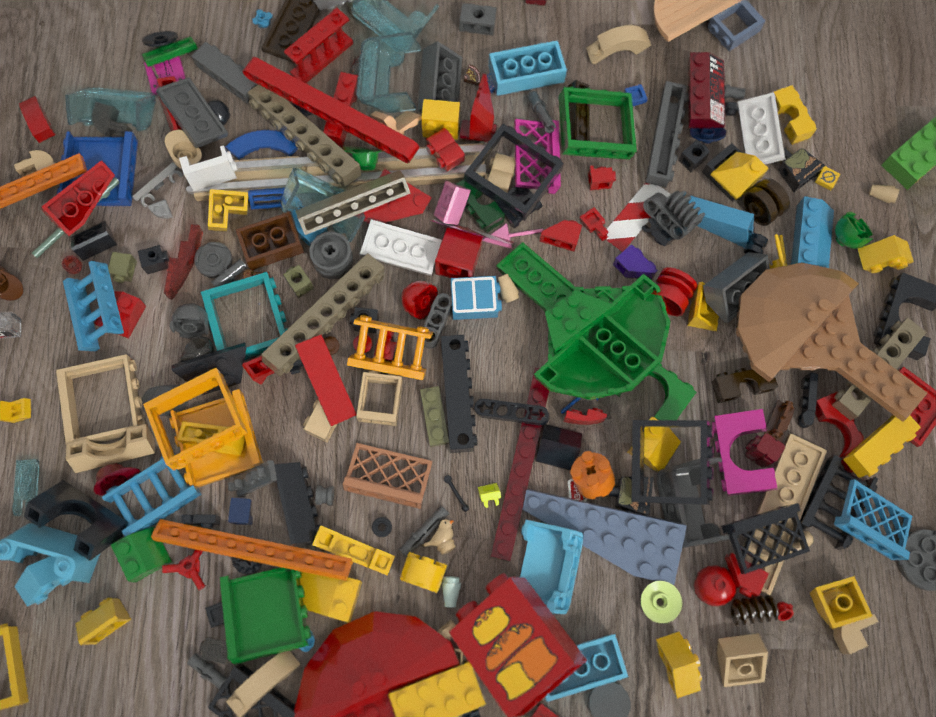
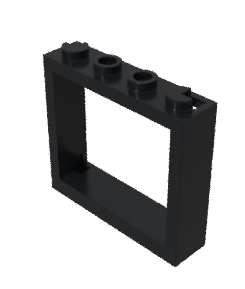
[464,124,564,221]
[632,420,714,505]

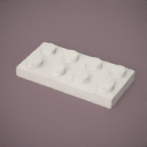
[738,92,785,164]
[360,220,442,276]

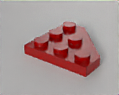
[356,169,432,224]
[898,366,936,447]

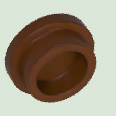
[324,336,340,355]

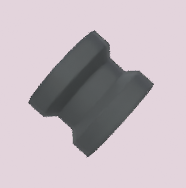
[315,485,334,506]

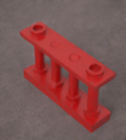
[284,8,353,83]

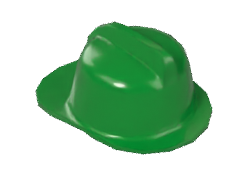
[342,146,382,170]

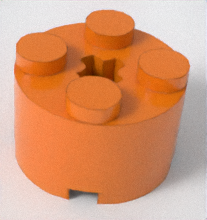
[570,451,615,499]

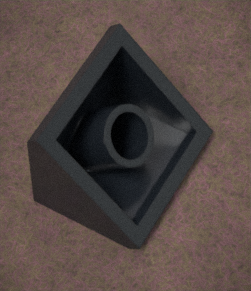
[71,221,117,261]
[535,424,582,470]

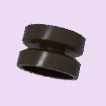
[742,178,790,226]

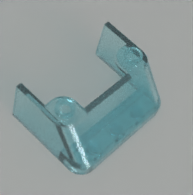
[351,0,439,52]
[356,31,421,113]
[65,87,156,131]
[281,168,365,242]

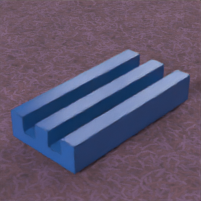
[248,187,288,209]

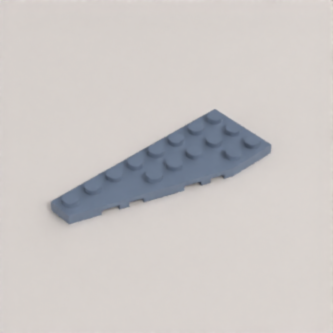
[523,489,687,585]

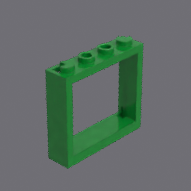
[558,87,637,160]

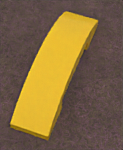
[312,525,395,575]

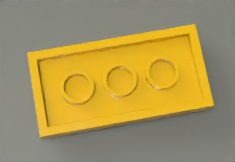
[388,662,486,717]

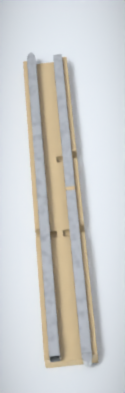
[186,143,486,201]

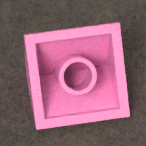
[434,181,471,225]

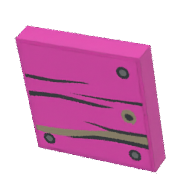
[144,56,186,95]

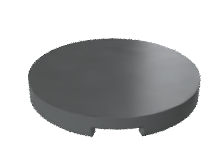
[897,529,936,591]

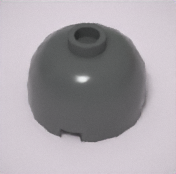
[170,303,210,339]

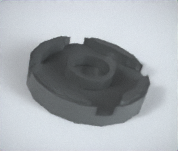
[194,241,233,278]
[588,682,631,717]

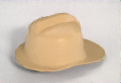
[165,130,202,168]

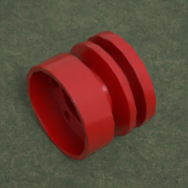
[652,267,698,317]

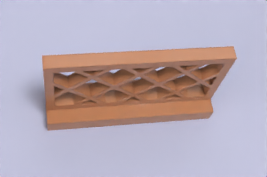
[343,443,433,509]

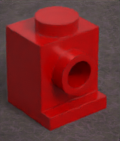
[587,166,616,190]

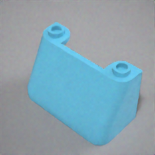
[520,520,583,614]
[0,523,100,583]

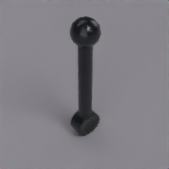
[444,475,469,512]

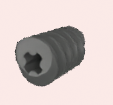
[665,191,705,231]

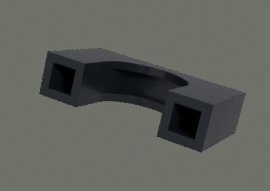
[874,272,936,360]
[24,480,128,561]

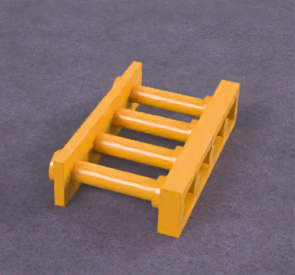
[347,315,433,380]

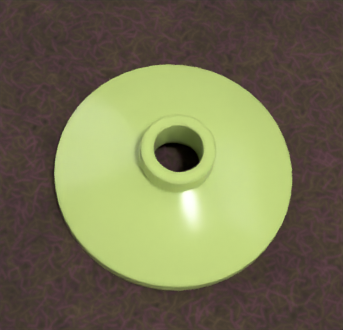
[641,581,682,623]

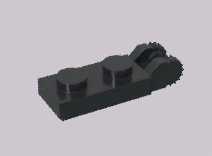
[797,373,818,429]

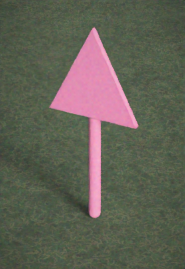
[483,223,543,249]

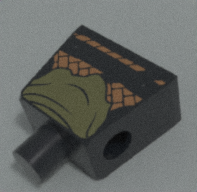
[778,147,825,193]
[607,477,654,516]

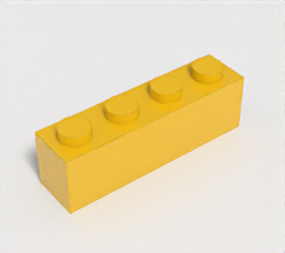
[843,415,921,478]

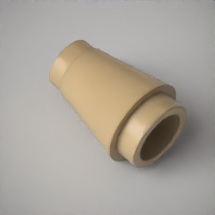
[869,185,899,204]
[498,274,519,303]

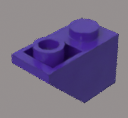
[613,244,658,279]

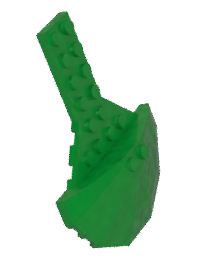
[496,242,671,400]

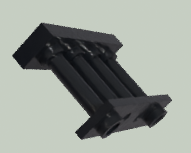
[800,455,878,550]

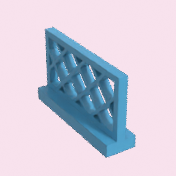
[834,480,912,560]

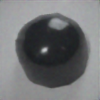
[208,100,230,125]

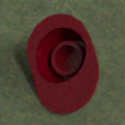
[93,463,141,496]

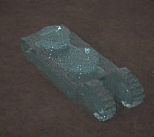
[12,459,40,516]

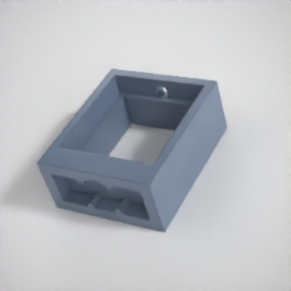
[707,0,765,51]

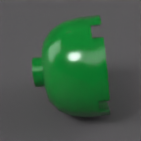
[835,212,873,249]

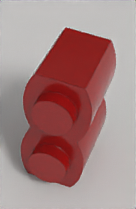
[426,128,465,172]

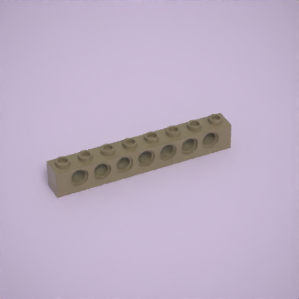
[247,85,361,188]
[261,253,385,377]

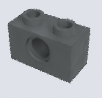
[459,3,497,36]

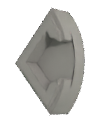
[148,199,173,219]

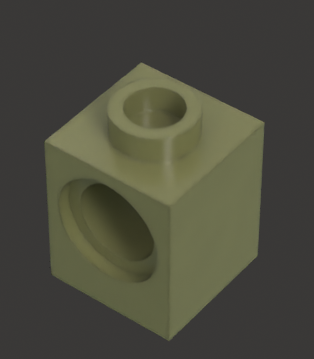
[108,252,137,283]
[283,265,314,298]

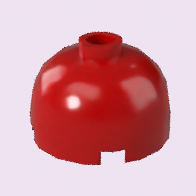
[402,281,438,319]
[694,565,737,607]

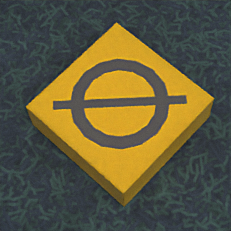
[815,166,840,191]

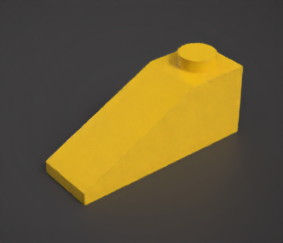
[177,422,245,455]

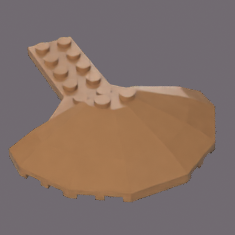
[736,263,927,422]

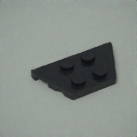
[171,342,246,395]

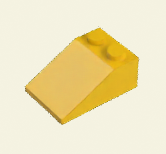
[299,572,362,622]

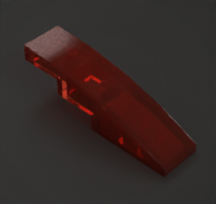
[164,224,203,300]

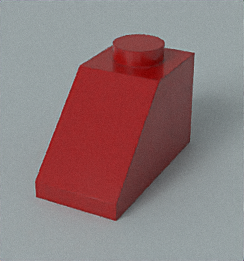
[539,220,582,252]
[725,553,769,598]

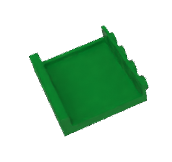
[220,567,311,664]

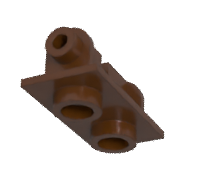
[764,400,796,442]

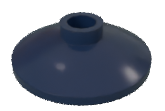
[690,128,726,144]

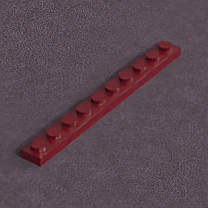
[491,367,549,562]

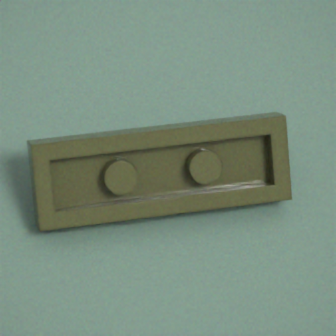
[420,386,449,447]

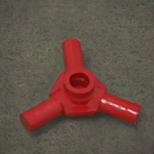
[162,549,206,590]

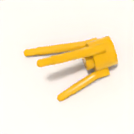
[769,234,787,269]

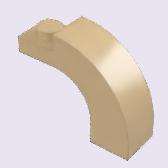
[586,25,651,65]
[226,651,300,717]

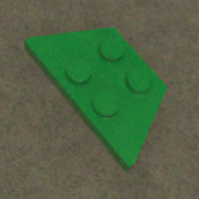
[545,290,614,353]

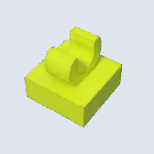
[478,483,501,508]

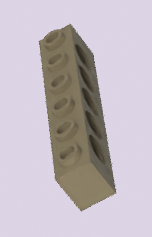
[832,317,927,421]

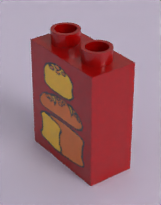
[449,573,588,717]

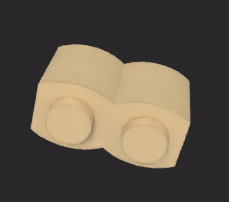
[485,153,515,193]

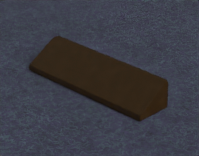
[568,80,590,141]

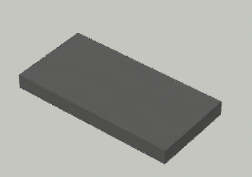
[156,78,228,149]

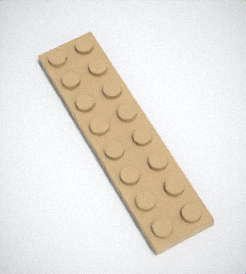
[741,433,827,595]

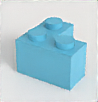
[14,556,71,607]

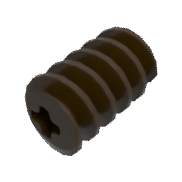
[731,595,778,626]

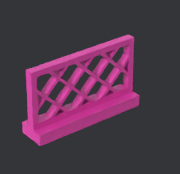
[514,119,561,194]

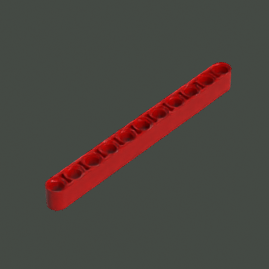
[242,57,420,163]

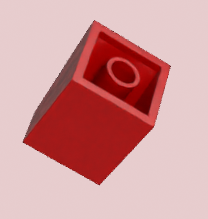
[435,228,483,278]

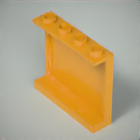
[169,389,263,488]

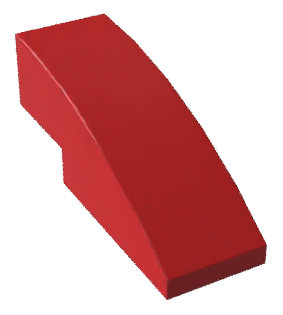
[19,96,56,143]

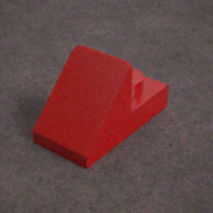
[242,356,275,385]

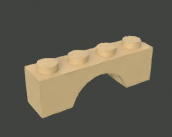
[66,424,155,473]

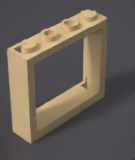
[56,354,145,445]

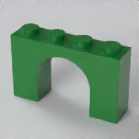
[615,363,697,428]

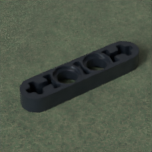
[474,399,550,425]

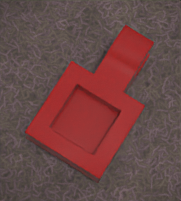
[579,207,609,241]
[374,331,397,362]

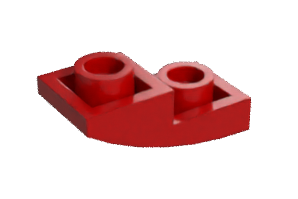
[563,408,607,425]

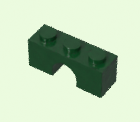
[456,179,505,234]

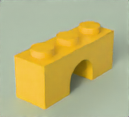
[774,85,817,145]

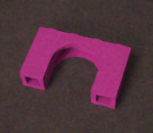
[712,409,777,496]

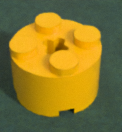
[400,552,447,593]

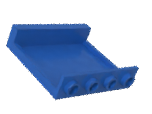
[57,131,138,206]

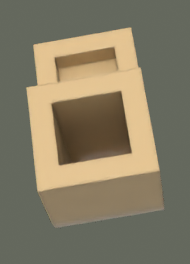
[14,150,56,177]
[833,614,878,654]

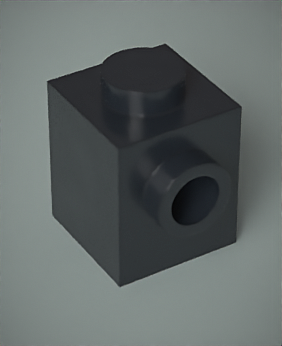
[138,245,170,275]

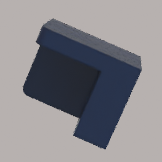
[228,498,253,525]

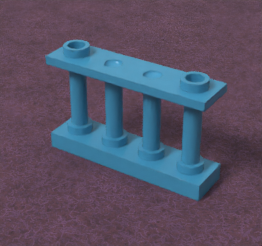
[63,261,124,352]
[102,453,202,537]

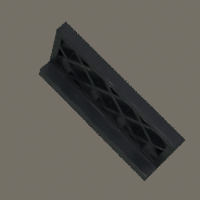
[722,503,810,574]
[207,663,296,717]

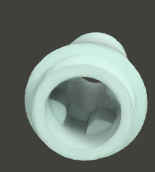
[441,576,461,607]

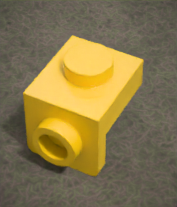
[0,398,31,423]

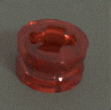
[62,255,82,274]

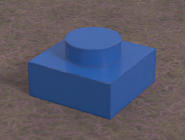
[624,84,647,106]

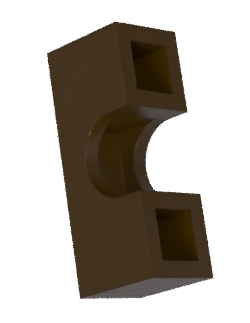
[711,368,779,404]

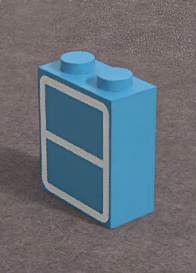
[451,276,502,320]

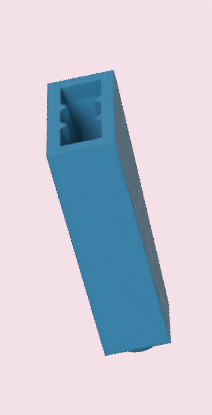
[688,196,754,248]

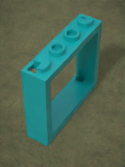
[201,272,288,360]

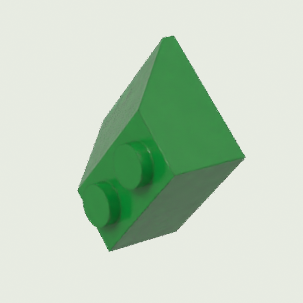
[111,526,173,583]

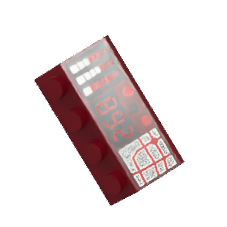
[688,52,725,128]

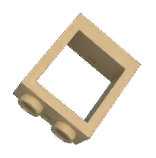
[356,370,403,426]

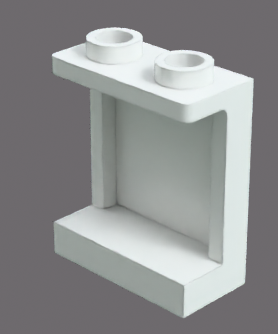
[179,145,238,191]

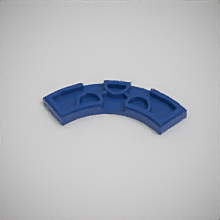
[225,130,298,160]

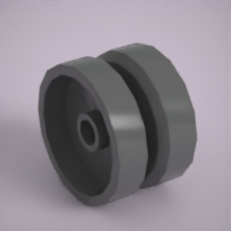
[309,231,354,280]

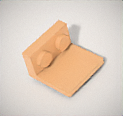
[370,111,422,134]

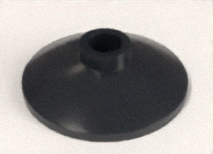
[142,31,178,48]

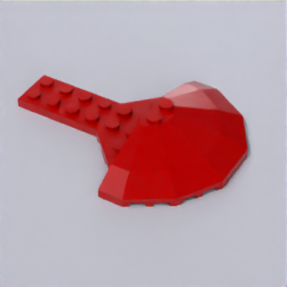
[294,611,460,717]

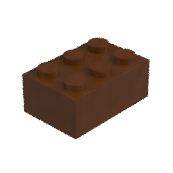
[236,212,304,271]

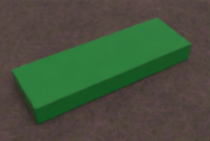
[142,37,198,67]

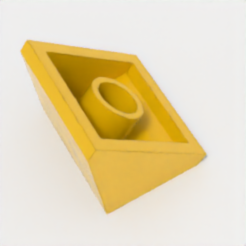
[687,282,719,331]

